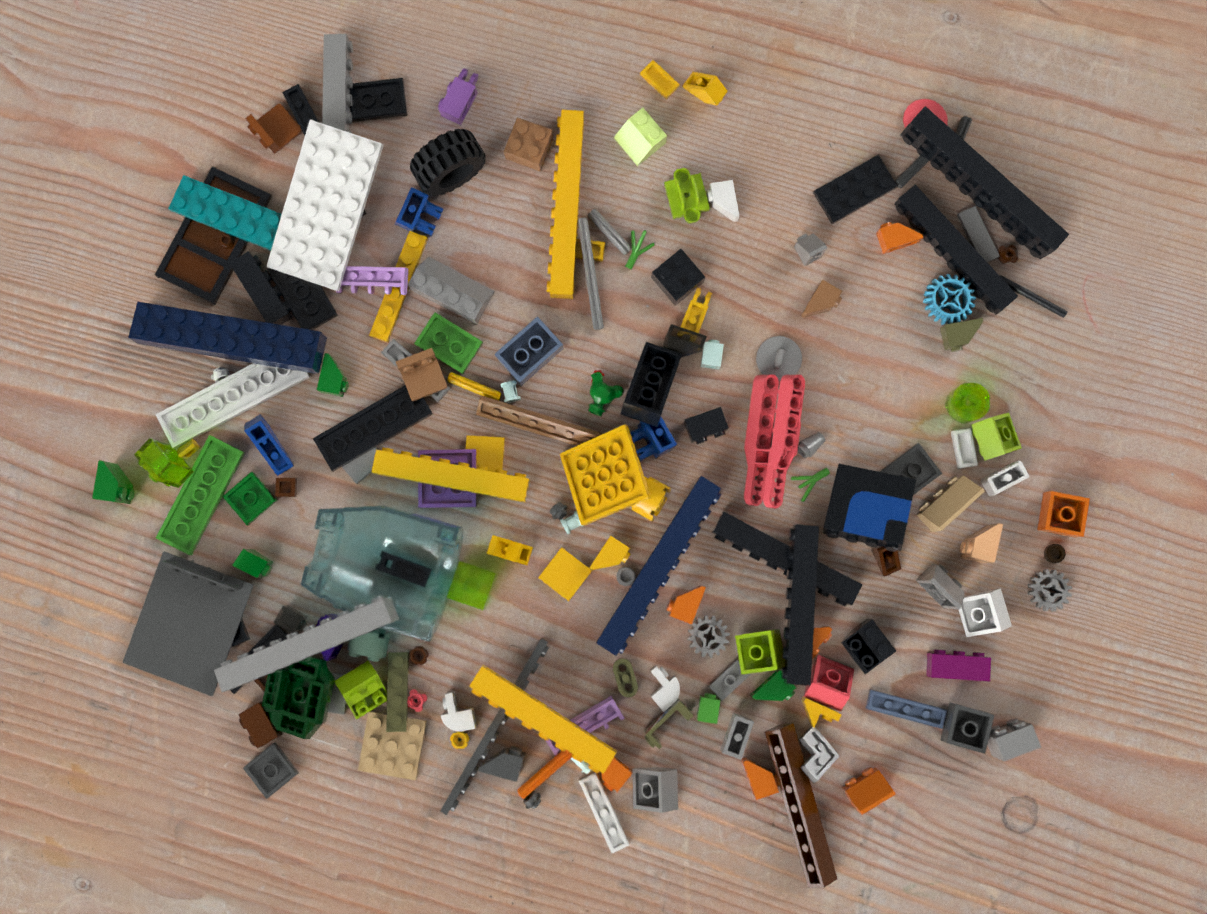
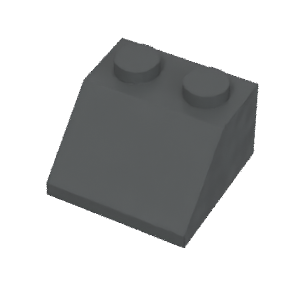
[478,746,526,782]

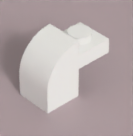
[650,666,680,712]
[441,691,477,731]

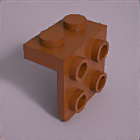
[245,104,302,154]

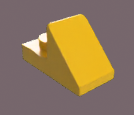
[801,696,842,728]

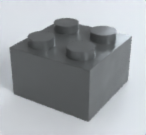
[940,702,995,754]

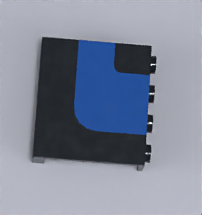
[823,463,916,552]

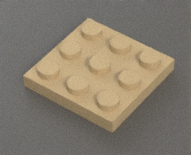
[358,711,427,780]

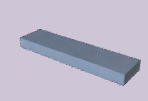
[865,690,947,729]

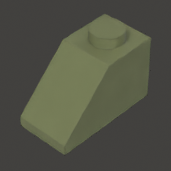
[940,318,983,352]

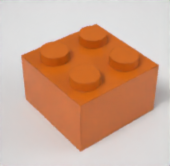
[1037,491,1090,538]

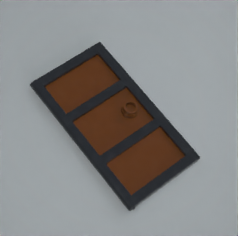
[155,166,272,305]

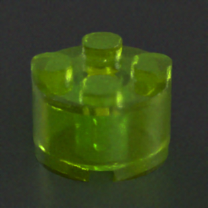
[945,383,990,424]

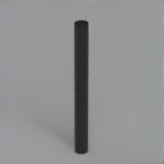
[1000,275,1068,318]

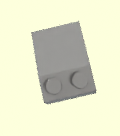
[916,564,965,610]

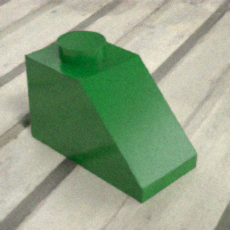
[317,353,348,397]
[233,549,273,578]
[750,669,797,701]

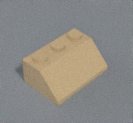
[917,475,985,532]

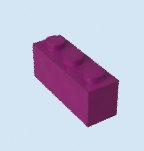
[926,649,991,682]

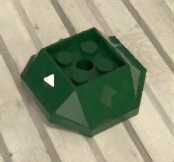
[261,656,335,739]

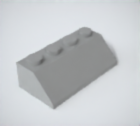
[408,257,495,324]

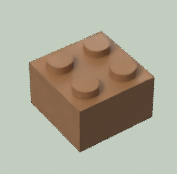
[504,117,553,171]

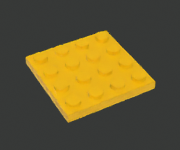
[560,424,651,526]

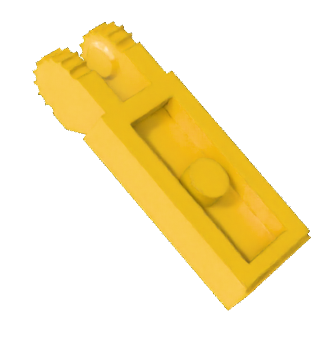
[677,287,712,342]

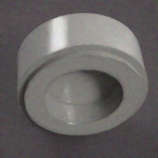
[616,567,636,586]

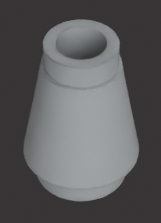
[797,432,826,459]

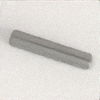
[588,209,631,255]

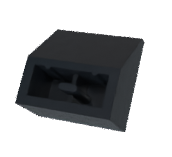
[841,619,896,675]

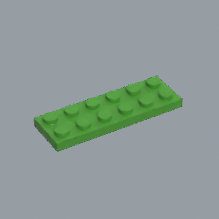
[156,435,245,555]

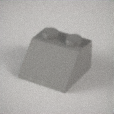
[632,767,678,813]

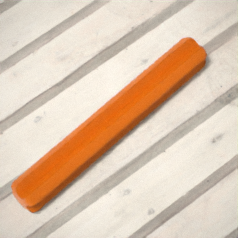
[517,750,572,799]

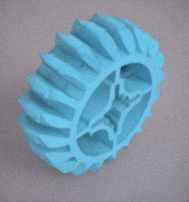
[923,274,976,325]

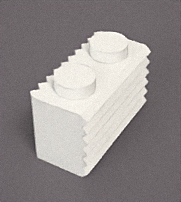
[981,461,1029,496]

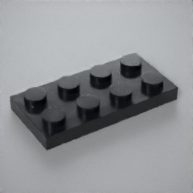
[813,155,898,224]

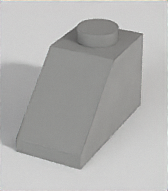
[794,233,827,266]

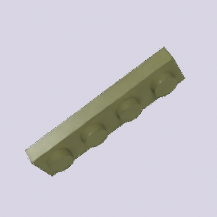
[386,652,409,732]

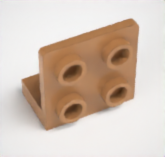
[396,348,447,401]

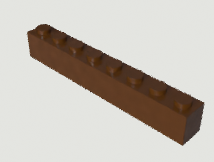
[765,723,838,888]

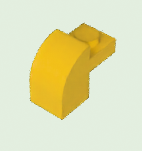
[487,535,533,565]

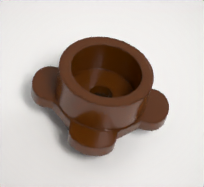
[998,245,1018,264]

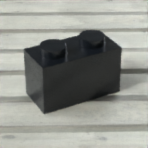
[684,407,729,445]

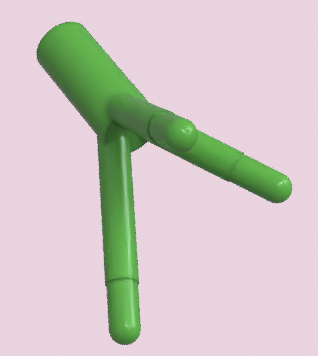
[625,230,655,270]
[791,468,830,502]

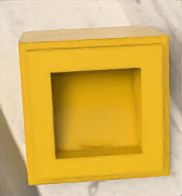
[177,439,200,459]

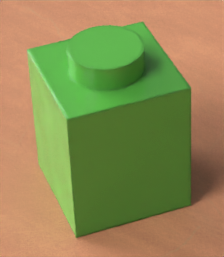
[696,693,721,724]

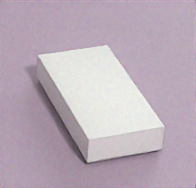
[951,428,978,469]

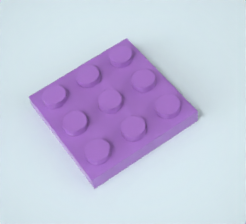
[418,449,477,508]

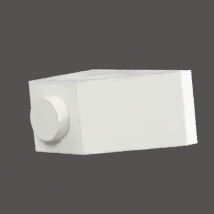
[707,180,739,222]

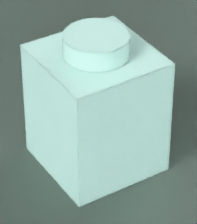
[700,339,724,370]

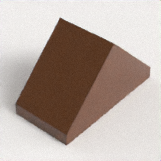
[871,546,901,577]

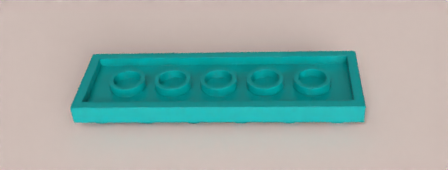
[168,175,282,251]

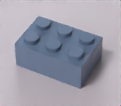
[494,316,564,386]

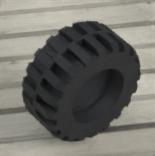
[410,128,486,196]

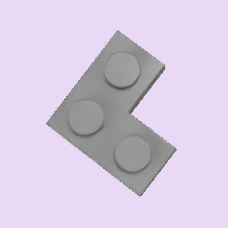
[799,727,839,783]

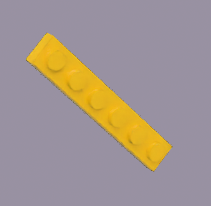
[369,231,428,343]

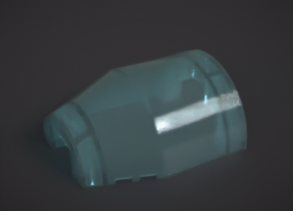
[301,505,464,642]

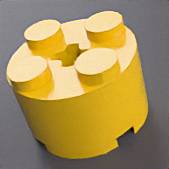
[631,477,671,522]

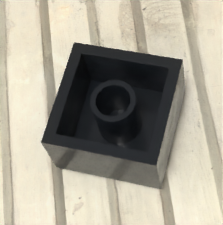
[651,249,705,306]

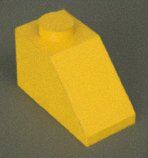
[682,72,728,106]
[590,535,631,570]

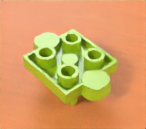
[664,168,710,224]

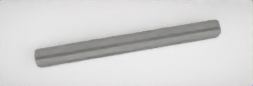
[577,218,604,330]

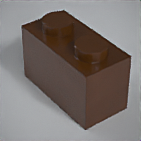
[238,701,283,749]

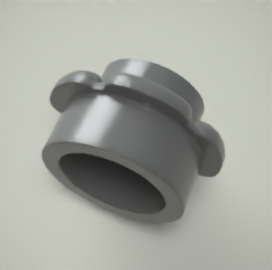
[550,502,567,520]
[523,791,541,809]

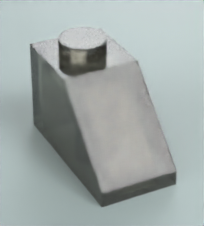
[663,324,707,358]

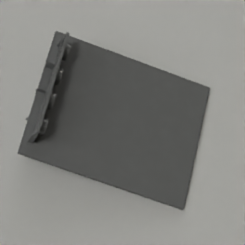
[123,551,254,696]

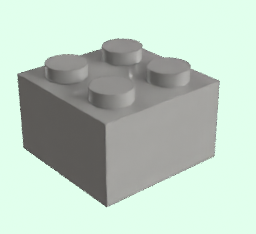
[988,719,1041,761]

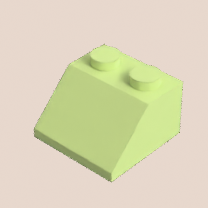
[614,108,667,166]

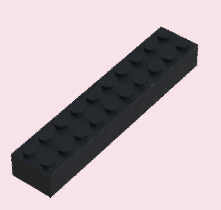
[900,106,1069,259]

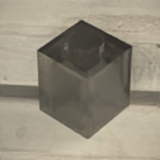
[274,605,308,633]

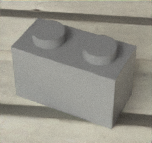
[720,713,754,760]

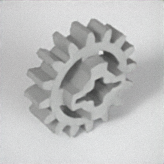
[1027,569,1072,611]
[687,615,730,658]

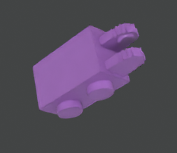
[438,68,478,125]

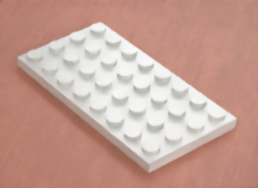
[266,120,384,291]

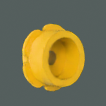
[450,731,469,749]

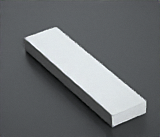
[579,772,629,853]

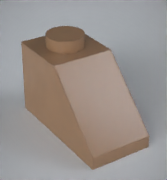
[801,280,842,318]

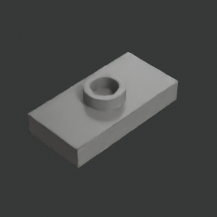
[709,660,751,701]

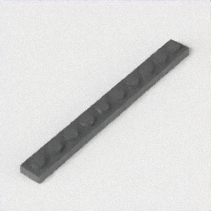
[440,638,550,815]

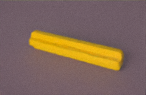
[447,372,502,401]

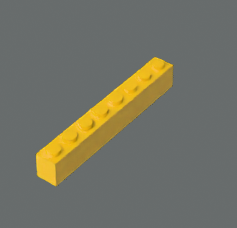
[371,447,530,503]
[469,665,617,774]

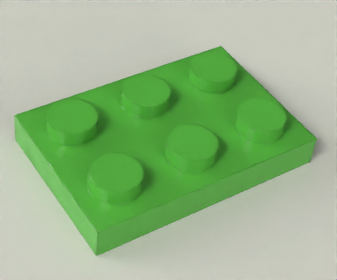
[414,312,483,374]

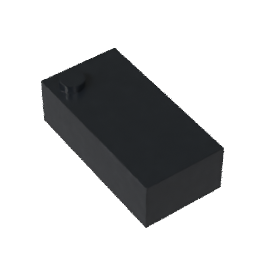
[620,342,682,427]

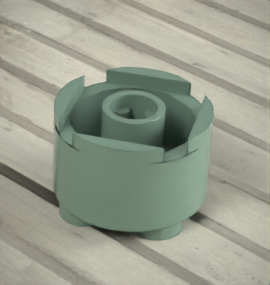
[347,628,391,662]

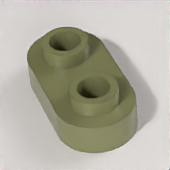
[613,658,638,697]

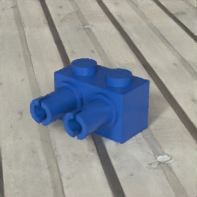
[395,187,444,236]
[630,417,677,462]

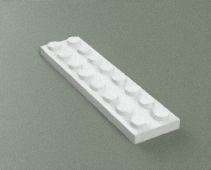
[156,363,310,449]

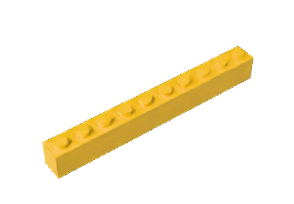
[546,110,584,299]

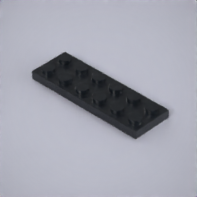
[313,385,433,472]

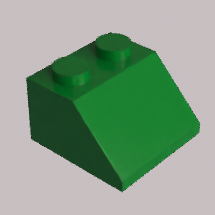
[92,460,134,504]

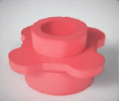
[407,689,428,712]

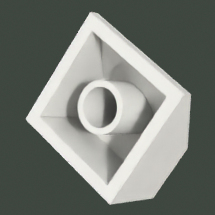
[959,588,1012,637]

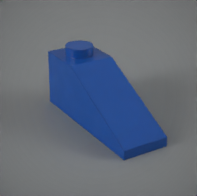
[244,414,294,476]

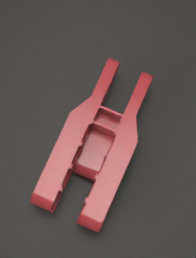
[744,375,805,509]

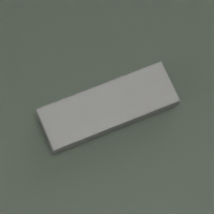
[957,206,1000,262]

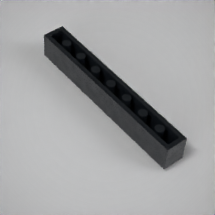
[894,184,1018,315]
[712,512,862,607]
[781,524,819,686]

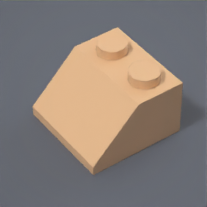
[960,523,1003,563]

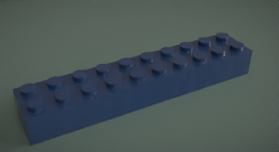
[128,301,327,374]
[596,476,722,656]

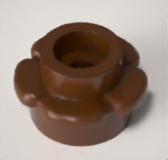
[409,646,429,665]

